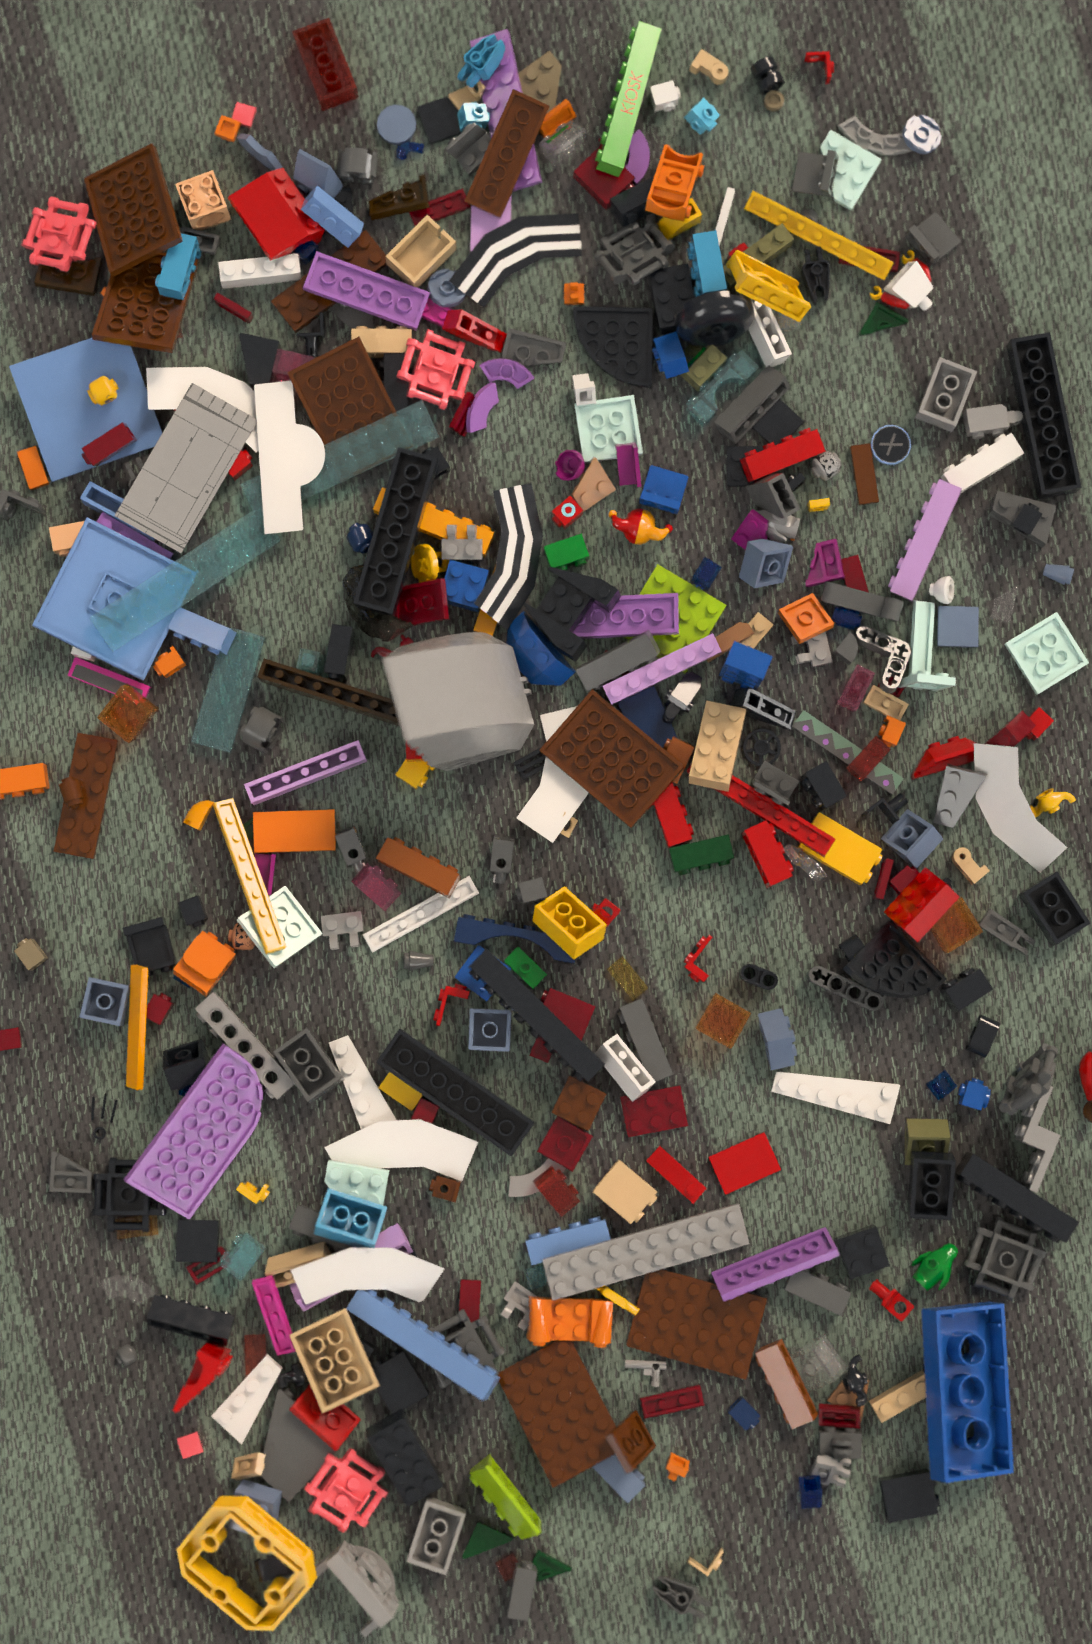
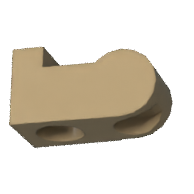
[689,49,728,85]
[952,848,990,885]

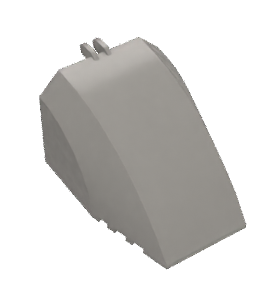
[383,632,534,771]

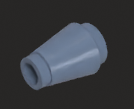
[1043,564,1074,585]

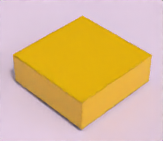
[807,498,830,512]

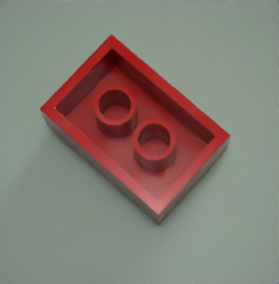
[741,820,794,888]
[884,867,960,942]

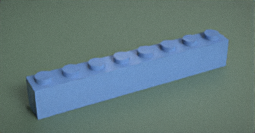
[346,1290,500,1401]

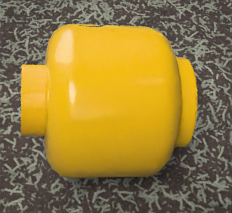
[87,375,119,406]

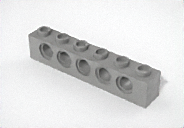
[195,992,295,1100]

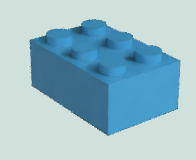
[687,230,727,297]
[314,1188,387,1248]

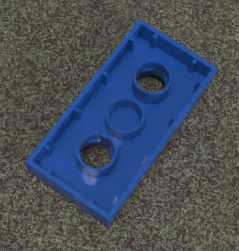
[921,1302,1014,1483]

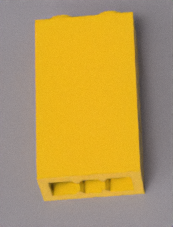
[797,812,883,885]

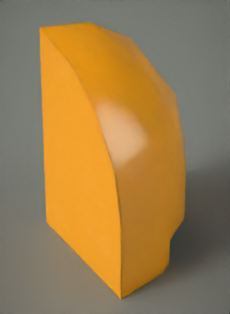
[183,800,215,831]

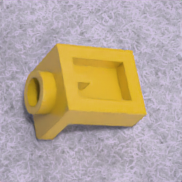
[236,1181,270,1204]

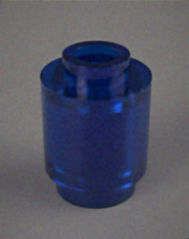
[832,607,862,631]

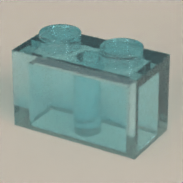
[219,1232,266,1281]

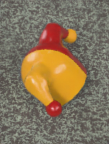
[609,509,673,545]

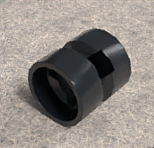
[750,56,785,95]

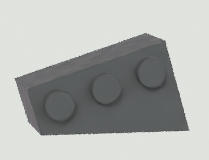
[988,491,1056,548]

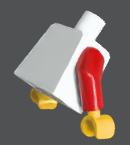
[870,250,933,311]

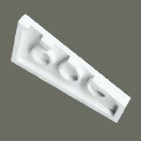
[211,1354,282,1444]

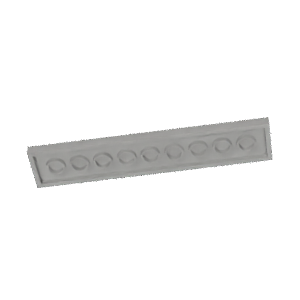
[541,1203,749,1300]

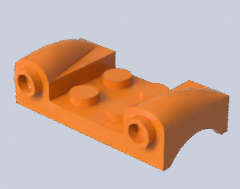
[645,144,705,221]
[527,1296,613,1348]

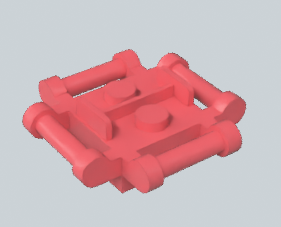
[22,197,97,272]
[396,329,475,410]
[304,1448,389,1533]

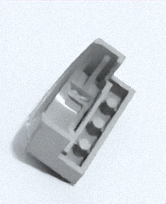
[315,1541,399,1637]

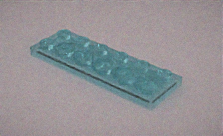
[191,626,265,753]

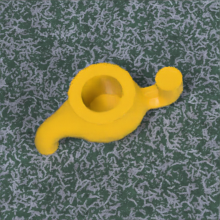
[1030,788,1076,818]

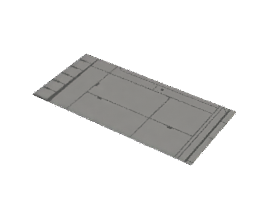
[115,383,257,553]

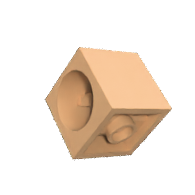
[175,170,231,231]

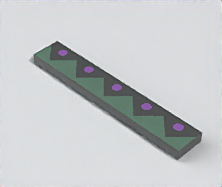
[792,710,904,795]

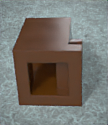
[429,1175,461,1203]

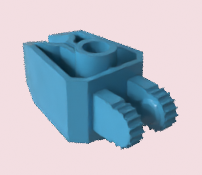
[458,34,506,88]

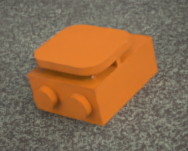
[173,931,236,997]

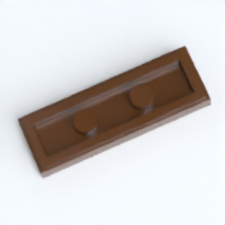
[850,443,879,506]

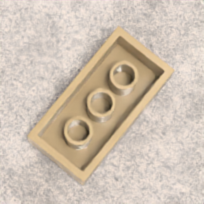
[689,701,746,792]

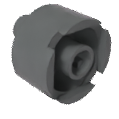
[337,148,378,185]
[240,707,285,754]

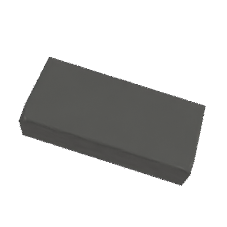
[180,226,221,255]

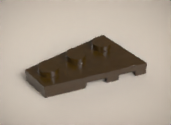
[369,174,429,221]
[34,257,102,296]

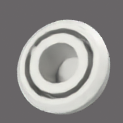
[929,576,954,604]

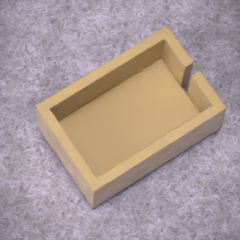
[386,215,456,288]

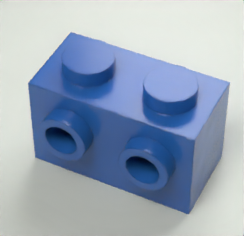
[652,332,689,379]

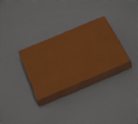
[606,1410,656,1474]

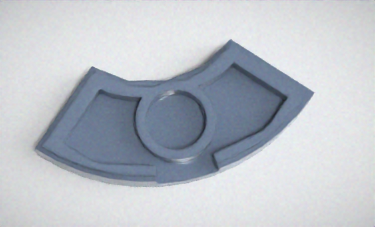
[236,133,282,170]

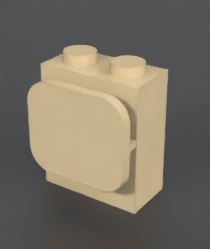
[592,1159,657,1224]

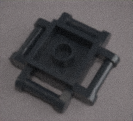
[92,1157,166,1232]

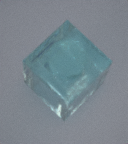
[296,648,322,675]

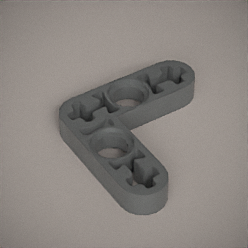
[854,626,911,693]

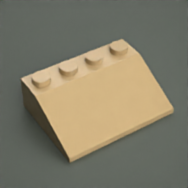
[289,1308,380,1413]

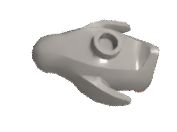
[757,510,800,542]

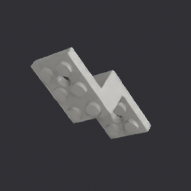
[1014,1086,1061,1193]

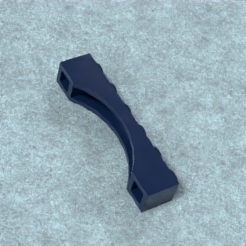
[454,914,575,964]

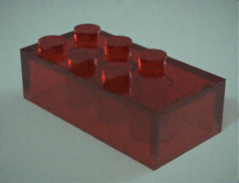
[292,18,359,111]

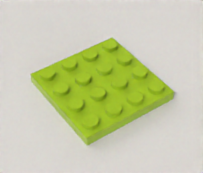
[624,564,726,674]

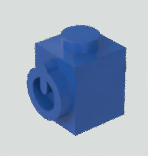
[958,1078,991,1110]

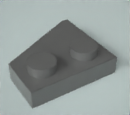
[49,1151,93,1193]

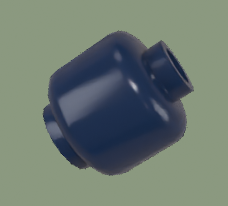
[346,523,373,554]

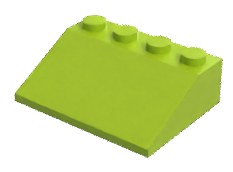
[469,1454,541,1540]

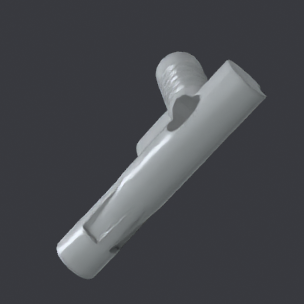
[625,1360,667,1387]

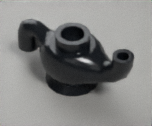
[842,1354,868,1407]
[277,1362,309,1389]

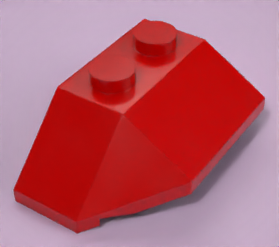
[911,736,975,780]

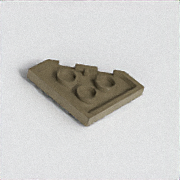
[518,51,562,113]

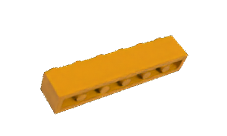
[373,487,494,558]

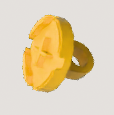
[410,544,450,583]

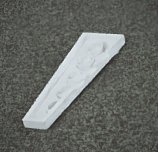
[329,1035,397,1129]
[771,1072,900,1124]

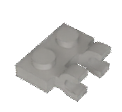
[442,525,483,559]
[791,631,833,667]
[321,911,364,950]
[500,1281,538,1331]
[808,1455,851,1488]

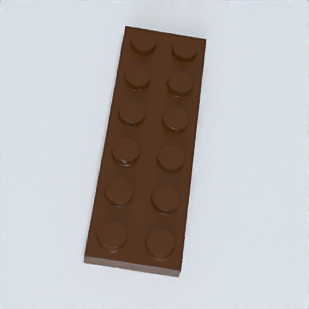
[464,89,550,219]
[271,230,386,334]
[53,733,118,859]

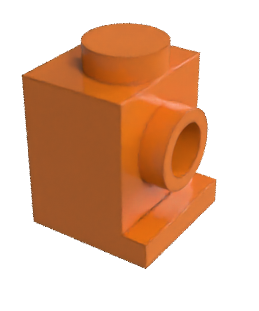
[153,646,186,678]
[878,715,906,749]

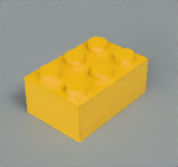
[532,886,607,959]

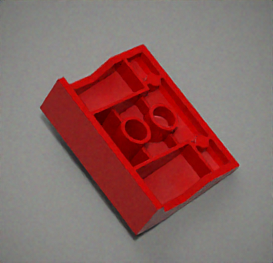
[228,167,325,261]
[173,1341,233,1412]

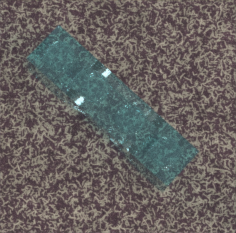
[686,350,759,427]

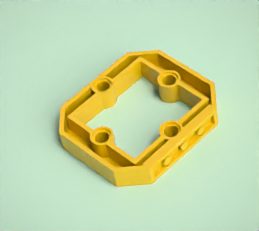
[177,1496,317,1631]

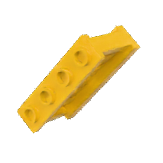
[726,250,811,322]

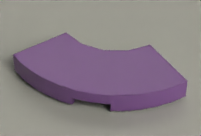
[625,130,650,185]
[479,358,534,389]
[466,382,499,433]

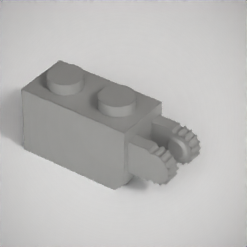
[963,404,1023,439]

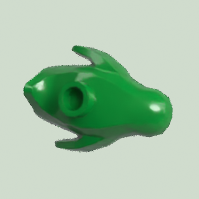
[912,1243,958,1291]

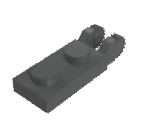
[978,909,1036,956]

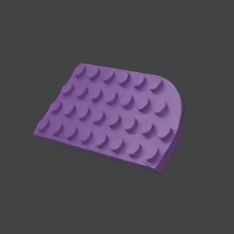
[124,1044,263,1220]

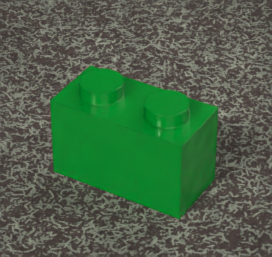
[543,533,589,571]

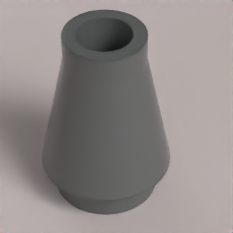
[403,951,433,971]

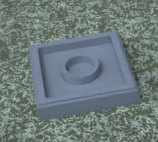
[937,606,979,648]

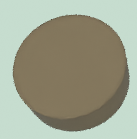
[764,90,784,111]

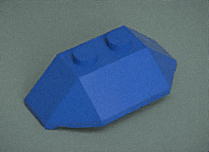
[506,611,576,686]

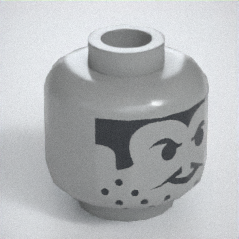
[811,451,842,481]

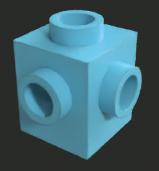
[684,98,720,135]
[457,102,490,132]

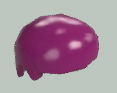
[555,450,585,481]

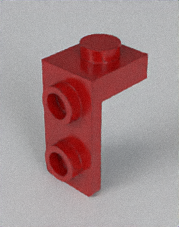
[683,935,712,983]
[433,984,470,1026]

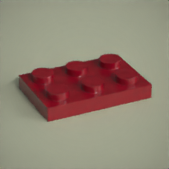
[395,578,449,628]
[620,1085,688,1137]

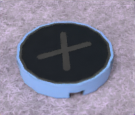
[871,425,911,465]

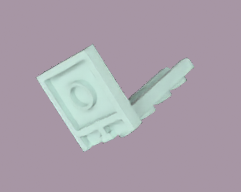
[898,600,956,691]

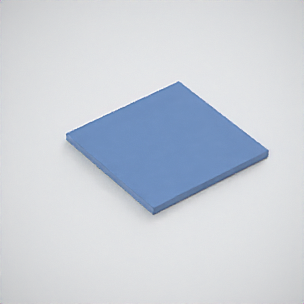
[9,338,162,482]
[32,517,197,681]

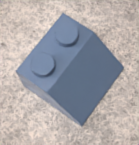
[293,149,343,199]
[739,539,793,588]
[881,809,943,869]

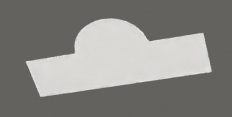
[254,381,325,534]

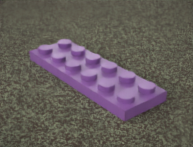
[303,251,430,331]
[573,593,679,639]
[711,1227,840,1301]

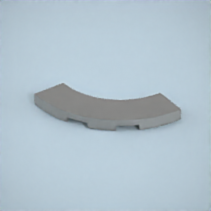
[838,116,912,156]
[508,1158,566,1197]

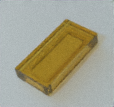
[607,956,648,1001]

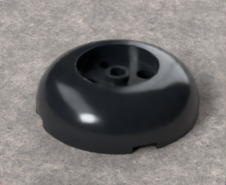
[674,291,754,347]

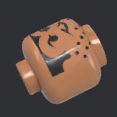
[228,923,256,950]

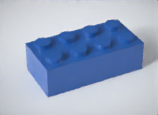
[719,641,773,690]

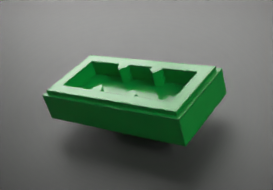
[504,946,547,989]

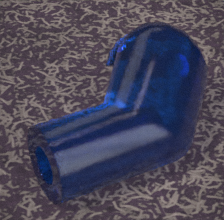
[396,141,425,160]

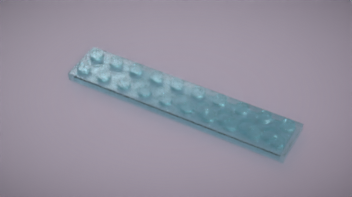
[240,400,439,521]
[89,507,281,652]

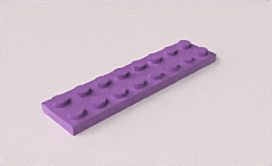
[470,29,542,192]

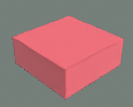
[232,102,256,128]
[177,1431,204,1459]

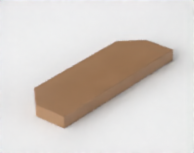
[707,622,755,663]

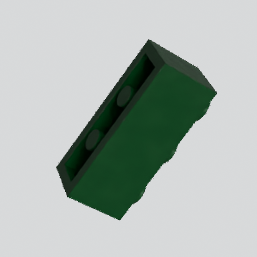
[668,834,734,876]

